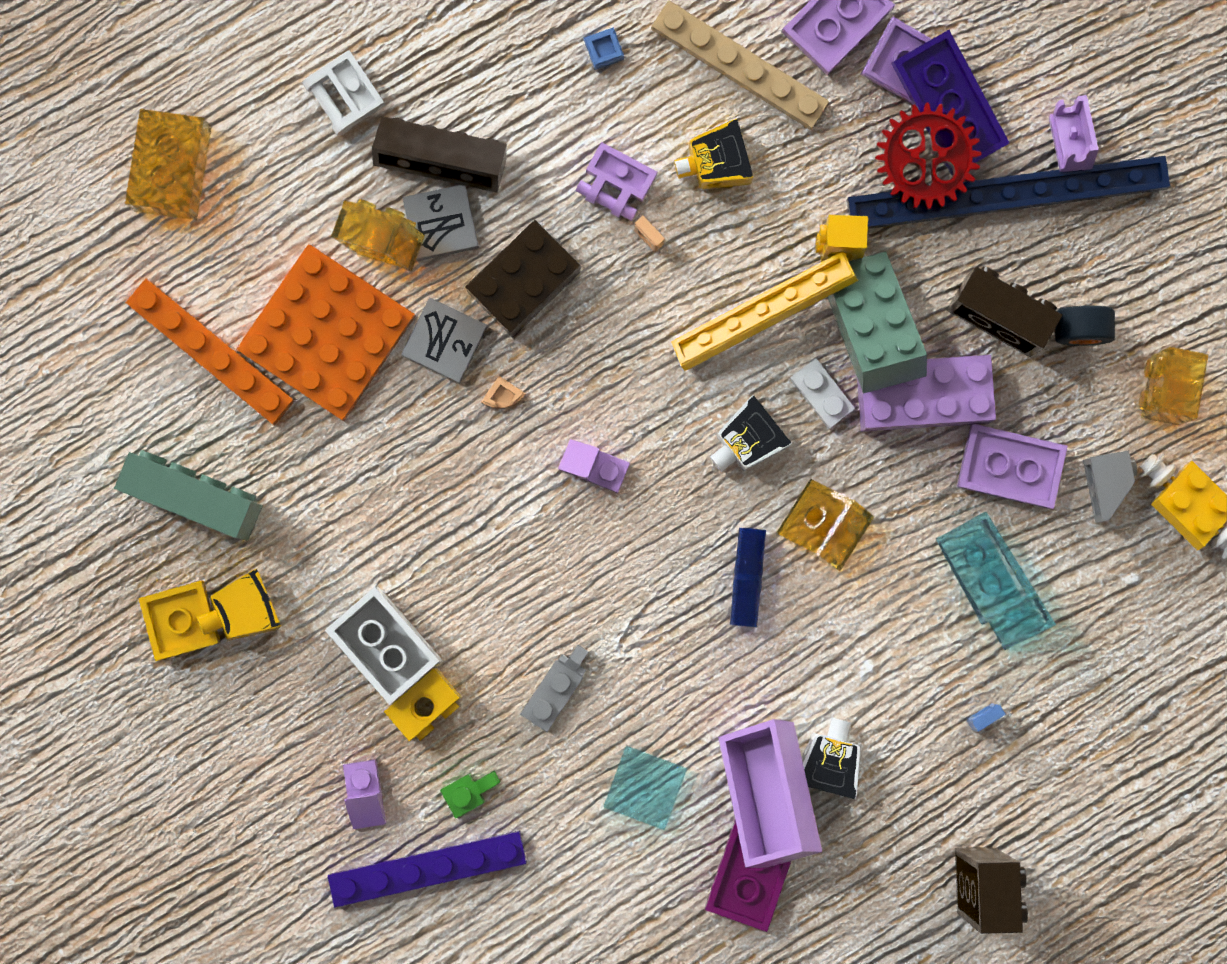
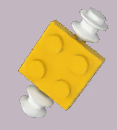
[1139,453,1227,559]

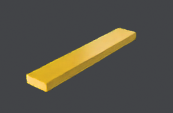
[671,251,858,371]

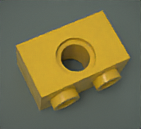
[815,214,868,262]
[384,667,461,741]

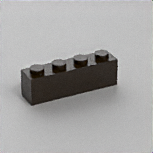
[372,116,507,193]

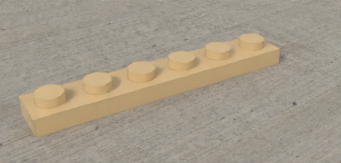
[651,0,830,131]

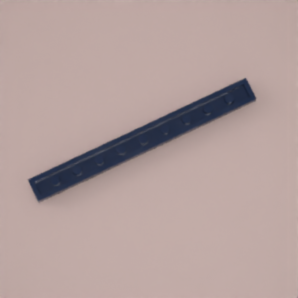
[847,156,1170,229]

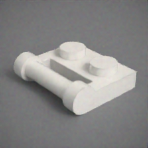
[302,50,385,136]

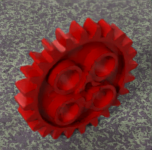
[875,102,982,209]

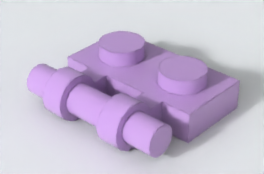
[576,142,658,221]

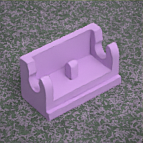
[1049,95,1099,172]

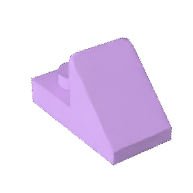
[558,439,630,493]
[343,759,386,829]

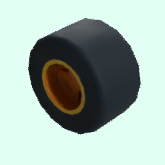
[1055,306,1115,346]

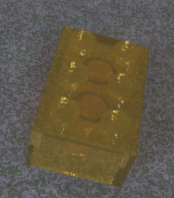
[125,109,212,220]

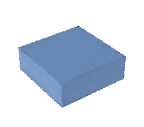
[584,27,624,70]
[967,703,1006,732]

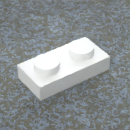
[790,358,855,429]

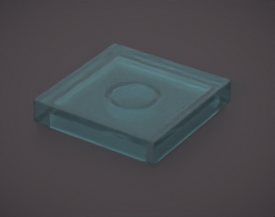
[603,745,687,830]

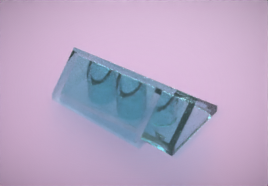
[936,512,1056,650]

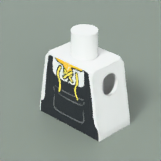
[710,395,792,472]
[802,718,860,800]

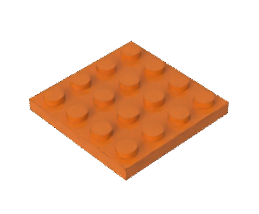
[236,243,416,421]

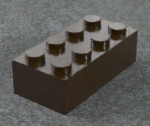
[955,847,1028,934]

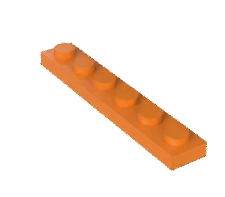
[125,278,295,425]

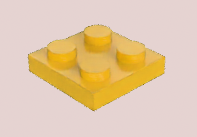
[138,580,221,661]

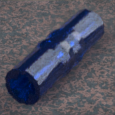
[730,528,766,627]

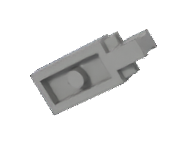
[520,645,589,732]

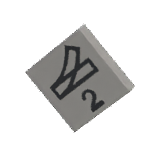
[402,185,479,261]
[401,297,488,384]

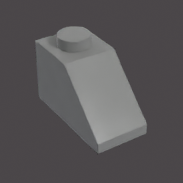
[1083,450,1137,523]

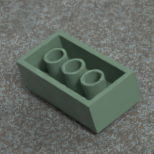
[827,251,927,394]
[114,450,263,541]

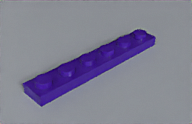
[327,830,527,908]

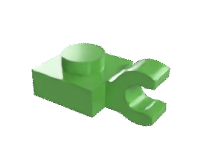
[440,770,501,819]

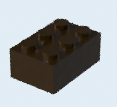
[465,220,581,338]
[946,266,1063,357]

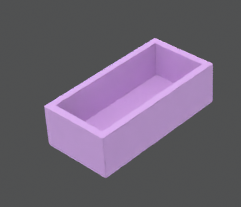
[857,355,996,432]
[718,719,822,868]

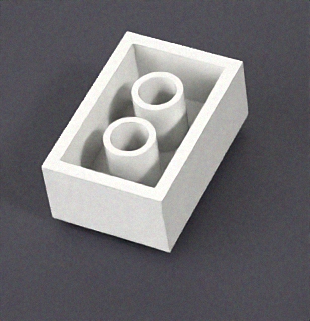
[325,587,443,705]

